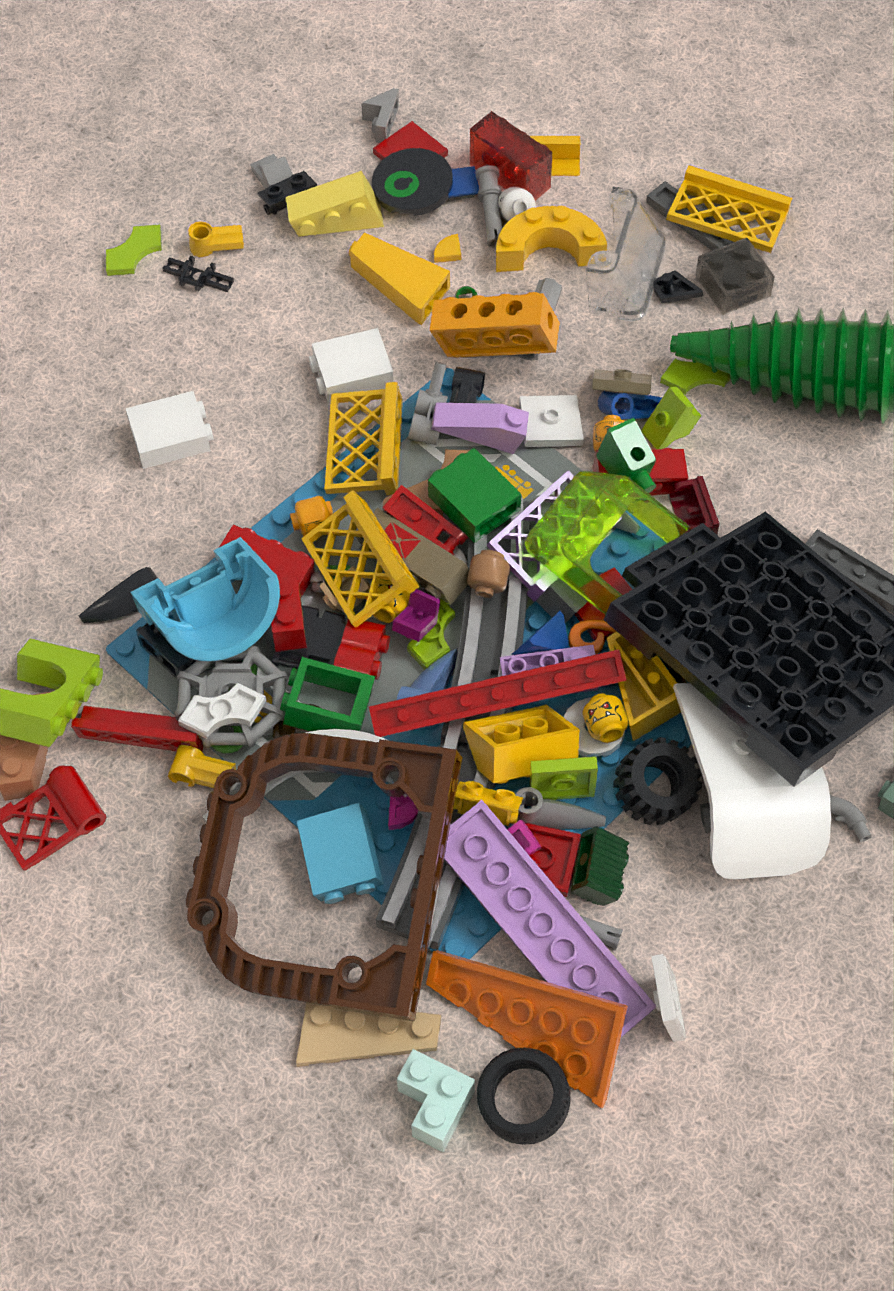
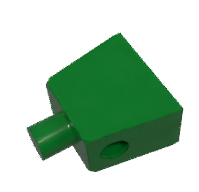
[596,417,656,496]

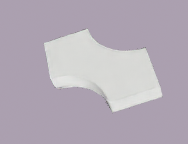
[178,683,266,739]

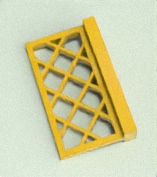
[666,165,792,253]
[324,382,403,496]
[301,490,420,627]

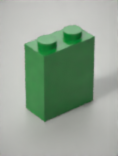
[428,448,522,543]

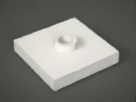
[519,395,584,447]
[651,954,686,1042]

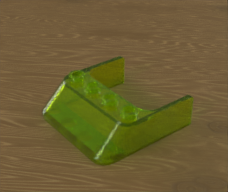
[525,470,689,615]

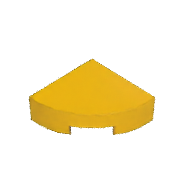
[434,234,462,263]

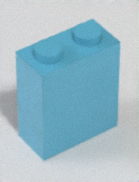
[297,803,384,904]

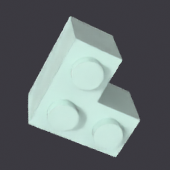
[397,1049,475,1152]

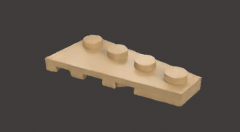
[296,1003,441,1067]

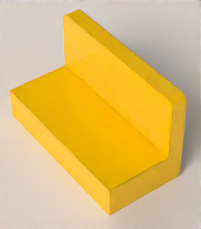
[526,136,581,176]

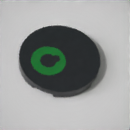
[372,148,453,216]

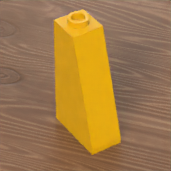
[349,232,450,325]

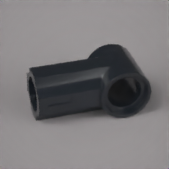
[449,367,485,403]

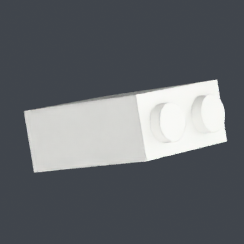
[309,328,394,403]
[126,391,214,469]

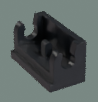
[136,623,197,679]

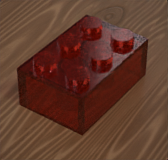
[470,111,552,201]

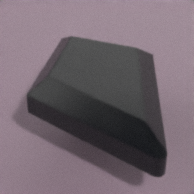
[650,270,703,303]

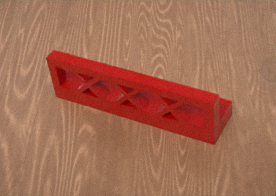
[71,706,204,752]

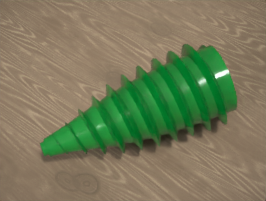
[670,307,894,425]

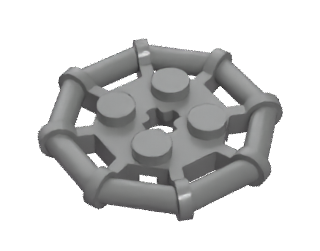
[174,645,288,748]

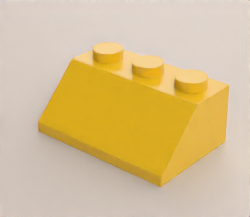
[463,705,580,784]

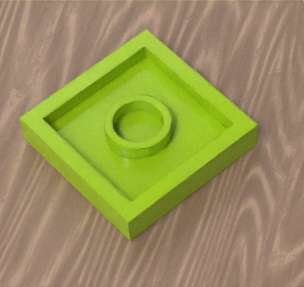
[529,757,598,800]

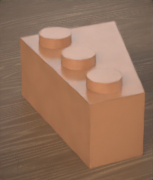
[0,691,53,801]

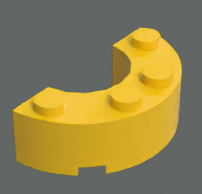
[496,206,607,272]

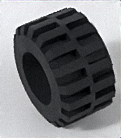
[613,737,703,825]

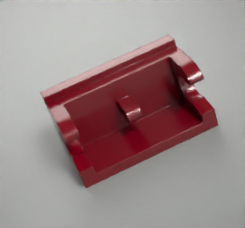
[669,475,720,535]

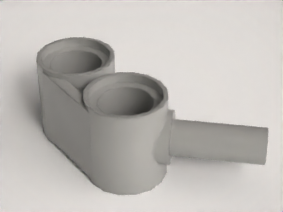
[408,362,448,445]

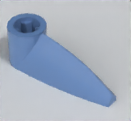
[397,649,458,700]

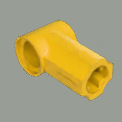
[188,221,244,257]
[167,745,236,788]

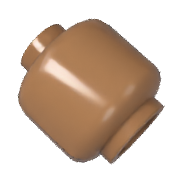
[467,550,510,598]

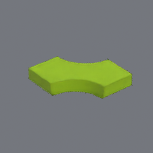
[106,224,162,276]
[660,358,731,395]
[407,599,455,670]

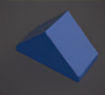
[511,611,569,655]

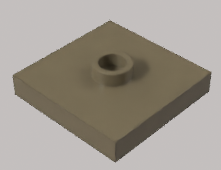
[592,369,652,395]

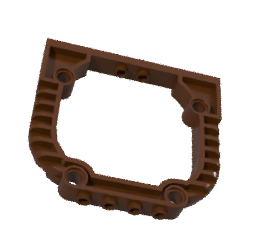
[186,733,463,1021]

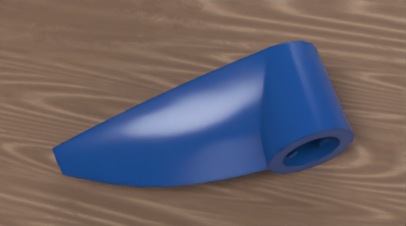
[598,391,662,419]

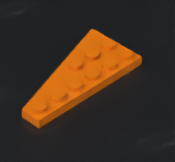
[426,950,628,1108]

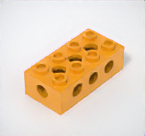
[429,292,560,358]

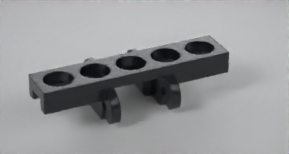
[163,256,234,292]

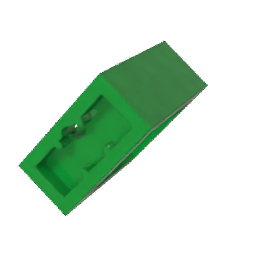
[280,657,375,732]

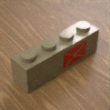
[356,508,469,605]

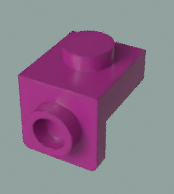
[392,589,440,642]

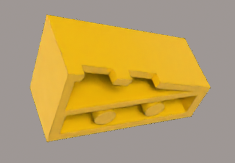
[607,632,681,741]

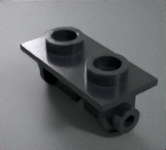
[257,171,317,215]

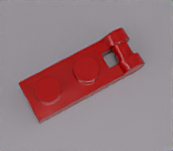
[383,485,468,555]

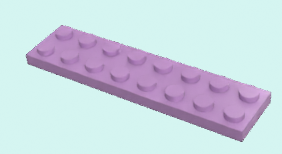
[444,800,656,1037]

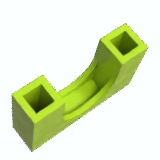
[0,638,103,747]

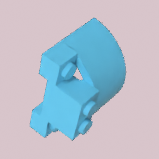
[131,537,280,661]

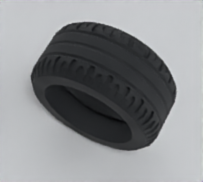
[477,1047,571,1145]

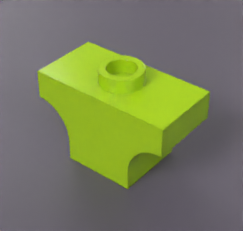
[641,386,702,449]

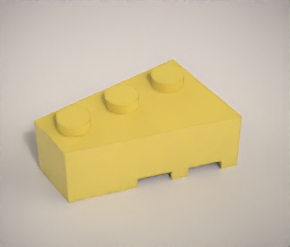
[286,171,384,237]

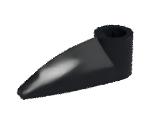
[78,567,160,623]

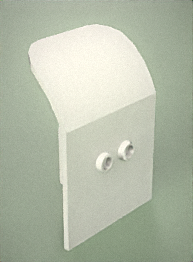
[673,683,831,879]

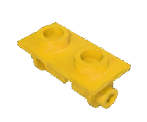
[453,781,523,826]

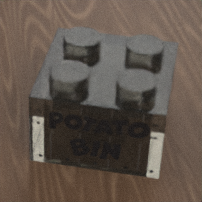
[695,238,775,315]

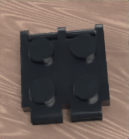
[272,605,346,669]

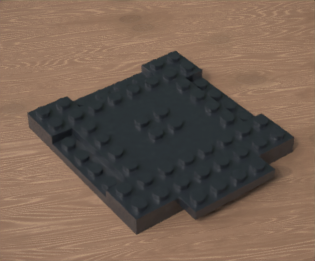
[604,511,894,787]

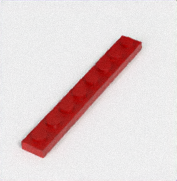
[369,649,627,737]

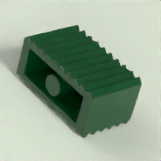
[571,826,629,906]

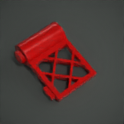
[0,765,107,871]

